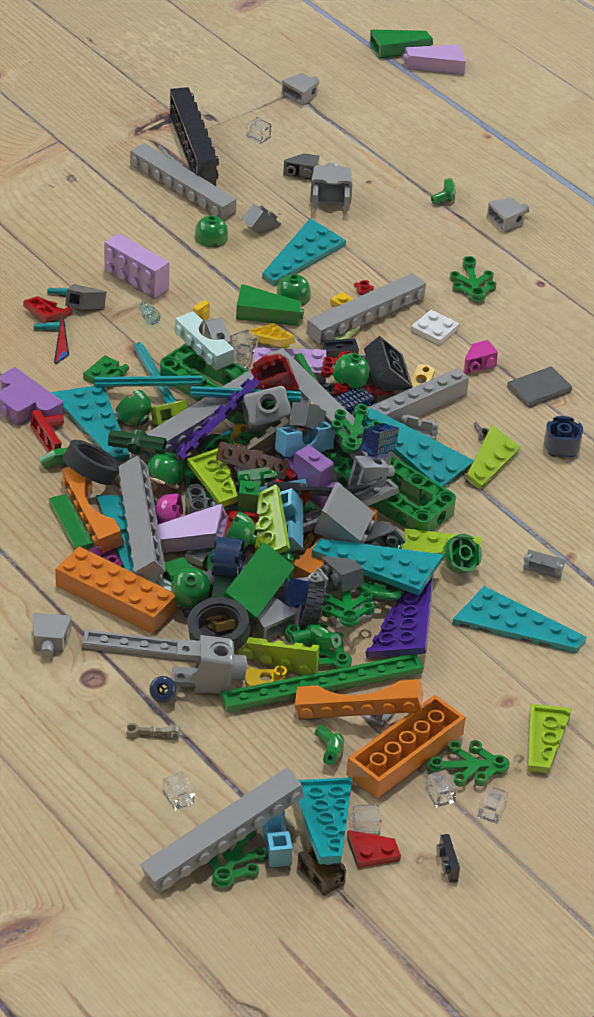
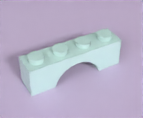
[174,311,234,370]

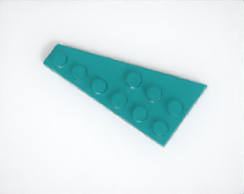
[262,218,346,286]
[51,385,130,462]
[361,407,474,487]
[96,495,154,573]
[311,538,443,595]
[452,586,586,654]
[296,777,353,865]

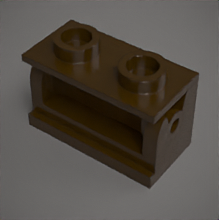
[297,847,347,896]

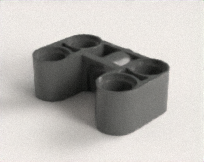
[186,483,240,515]

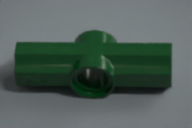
[108,429,167,455]

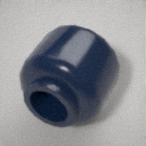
[149,676,177,703]

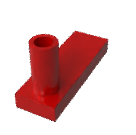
[30,410,64,452]

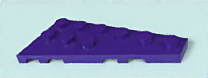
[174,377,260,461]
[365,574,434,658]

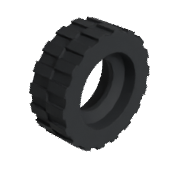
[298,585,324,629]

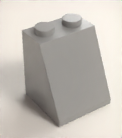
[314,482,374,544]

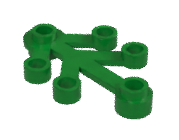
[449,256,497,303]
[330,404,382,454]
[322,587,374,627]
[285,623,352,669]
[427,740,510,787]
[207,829,267,888]

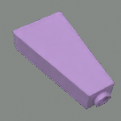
[403,45,466,74]
[158,504,228,553]

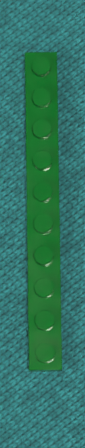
[221,654,423,712]

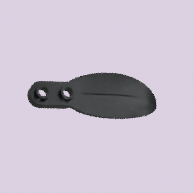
[267,476,382,496]

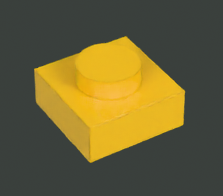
[330,292,354,307]
[193,300,210,320]

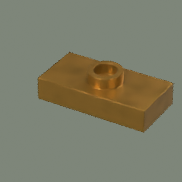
[205,615,237,632]

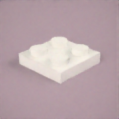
[411,310,460,346]

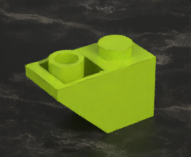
[151,400,187,426]

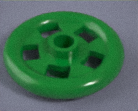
[356,579,402,600]

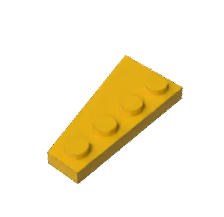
[244,323,296,349]

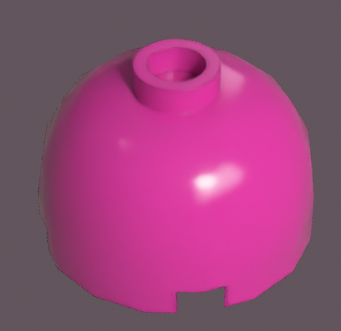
[155,494,183,525]

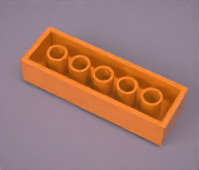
[55,546,177,635]
[346,695,466,799]

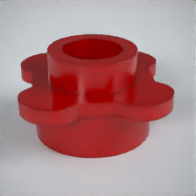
[354,280,374,295]

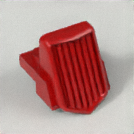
[251,353,300,391]

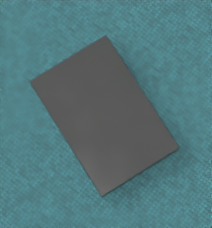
[507,366,572,407]

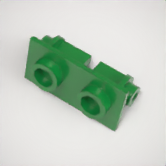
[237,467,277,487]

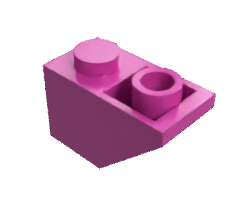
[463,340,498,374]

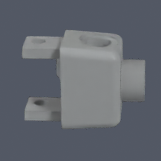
[310,163,353,211]
[241,386,291,433]
[172,635,247,694]

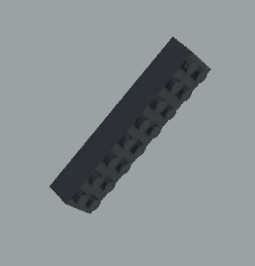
[169,87,219,186]

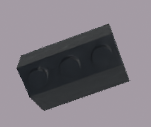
[364,335,413,391]

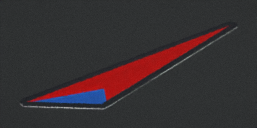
[54,316,69,364]

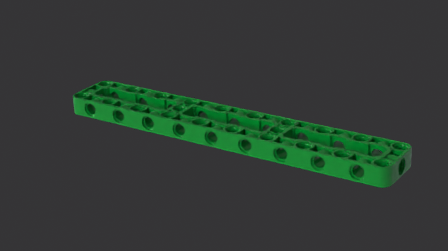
[160,343,456,531]

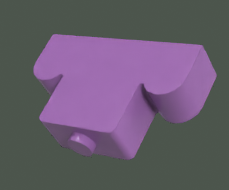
[0,367,64,425]
[284,445,340,508]

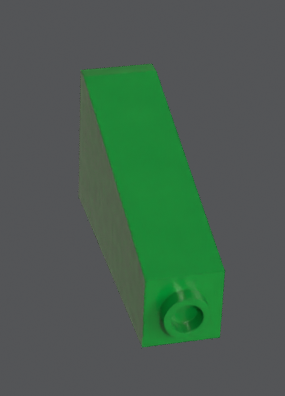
[369,29,433,59]
[236,284,304,326]

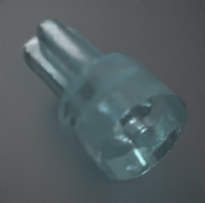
[139,302,161,325]

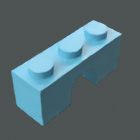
[275,421,334,457]
[280,488,303,553]
[262,810,292,868]

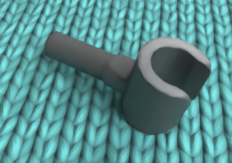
[473,422,489,440]

